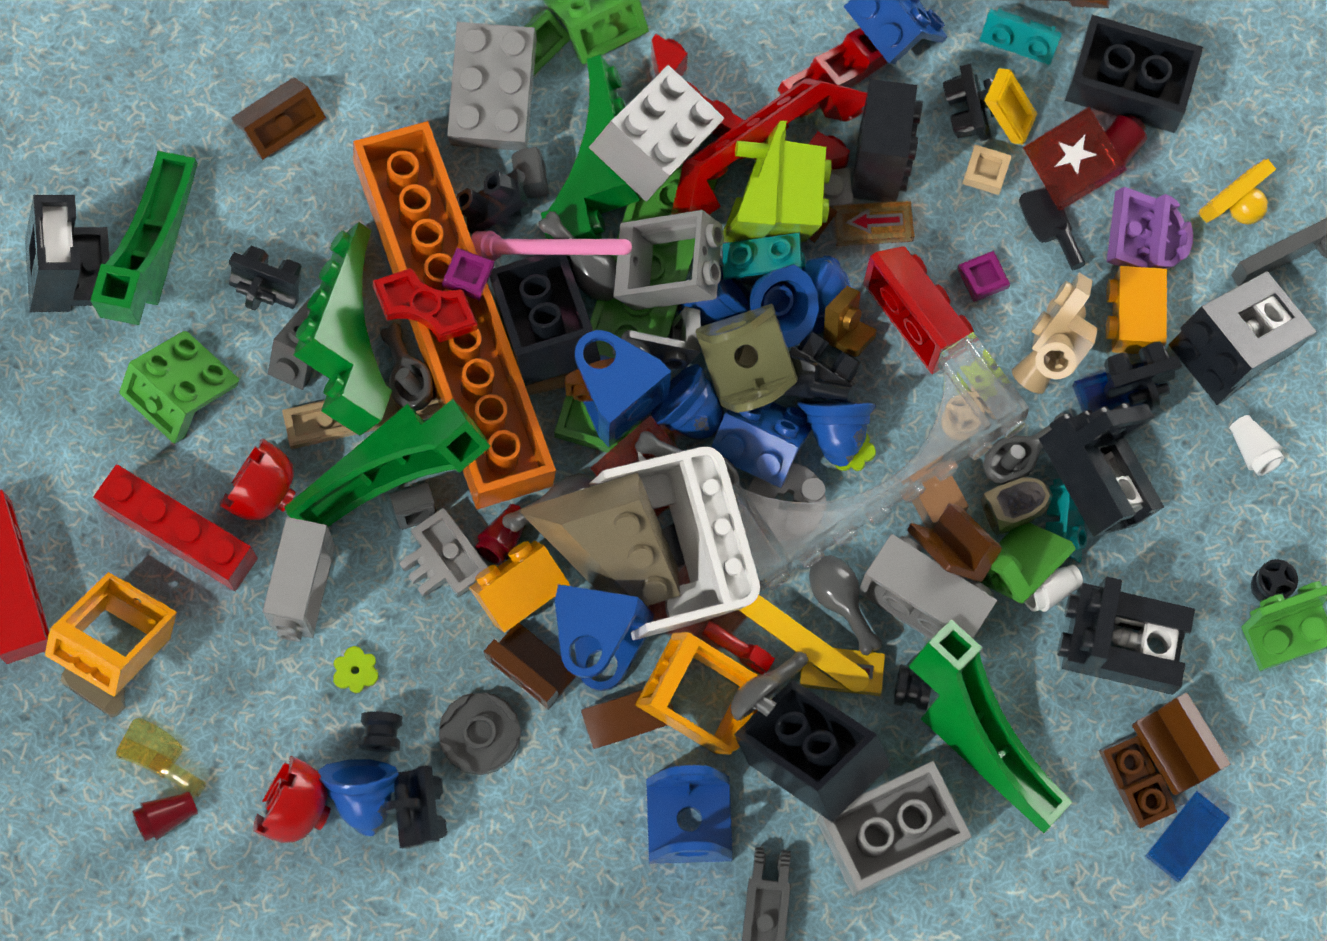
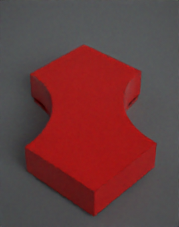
[373,268,478,343]

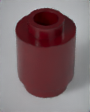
[1092,115,1148,173]

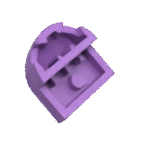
[1107,187,1193,269]

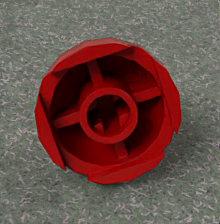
[220,438,296,521]
[253,756,331,843]

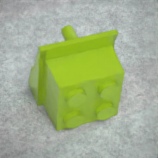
[723,120,831,242]

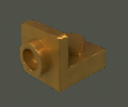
[824,286,877,357]

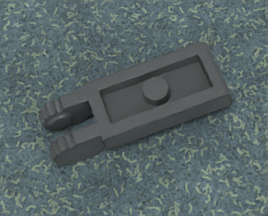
[741,847,791,941]

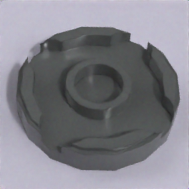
[439,693,521,775]

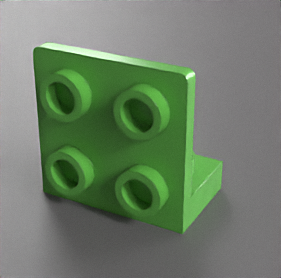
[543,0,649,64]
[119,331,239,444]
[980,523,1076,604]
[1241,581,1327,671]

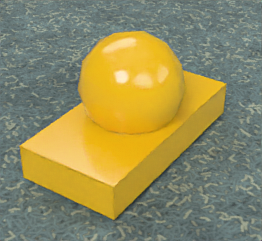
[1198,159,1276,224]

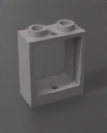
[614,210,724,311]
[262,517,336,642]

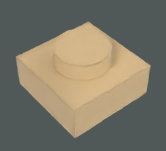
[962,144,1012,195]

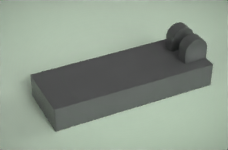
[1231,218,1327,286]

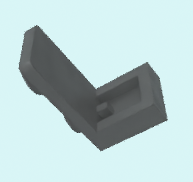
[268,298,312,390]
[613,307,702,369]

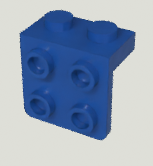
[843,0,948,65]
[711,402,812,488]

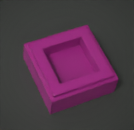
[442,248,494,301]
[957,251,1010,302]

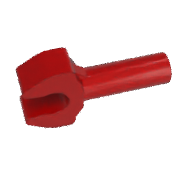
[701,620,775,675]

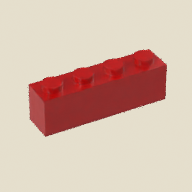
[93,464,258,591]
[0,490,49,664]

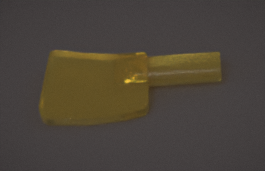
[115,718,206,797]

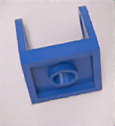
[575,330,671,447]
[555,584,654,691]
[646,765,733,864]

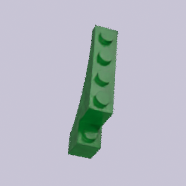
[541,54,640,260]
[91,151,198,325]
[293,222,392,436]
[284,399,491,527]
[909,619,1073,833]

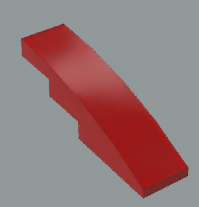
[778,28,888,118]

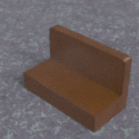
[231,77,326,160]
[907,503,1003,582]
[483,623,577,710]
[1132,693,1231,795]

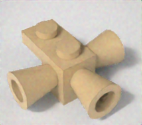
[1012,272,1097,394]

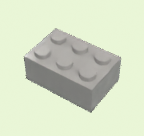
[447,22,537,151]
[589,65,725,202]
[859,533,997,639]
[817,761,972,897]

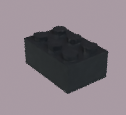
[1064,14,1203,133]
[851,79,923,204]
[490,255,601,386]
[734,680,890,822]

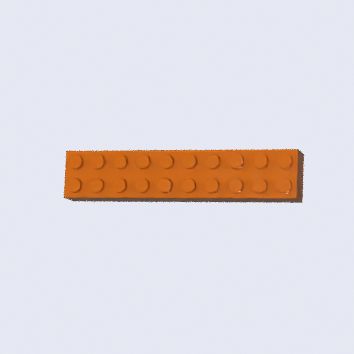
[353,121,556,510]

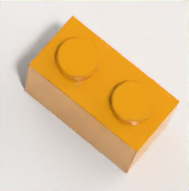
[1105,266,1167,354]
[469,541,570,633]

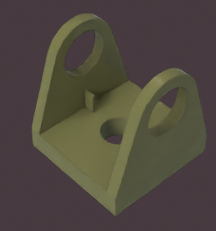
[695,304,798,413]

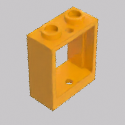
[45,572,177,697]
[635,632,758,755]

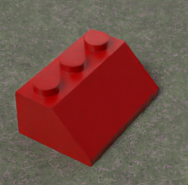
[863,246,975,375]

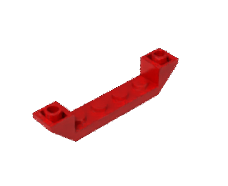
[651,34,850,170]
[671,78,867,216]

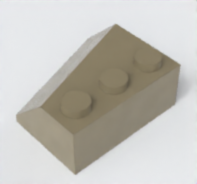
[521,472,681,606]

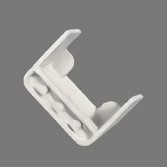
[589,447,760,640]

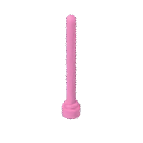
[471,231,632,261]

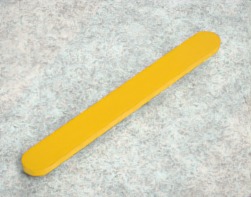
[738,595,869,693]

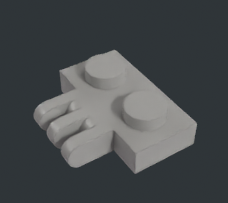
[399,507,487,597]

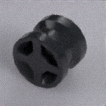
[1251,559,1298,602]
[893,664,932,711]
[359,711,403,752]

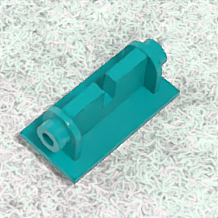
[979,7,1062,65]
[722,232,806,281]
[1045,478,1087,563]

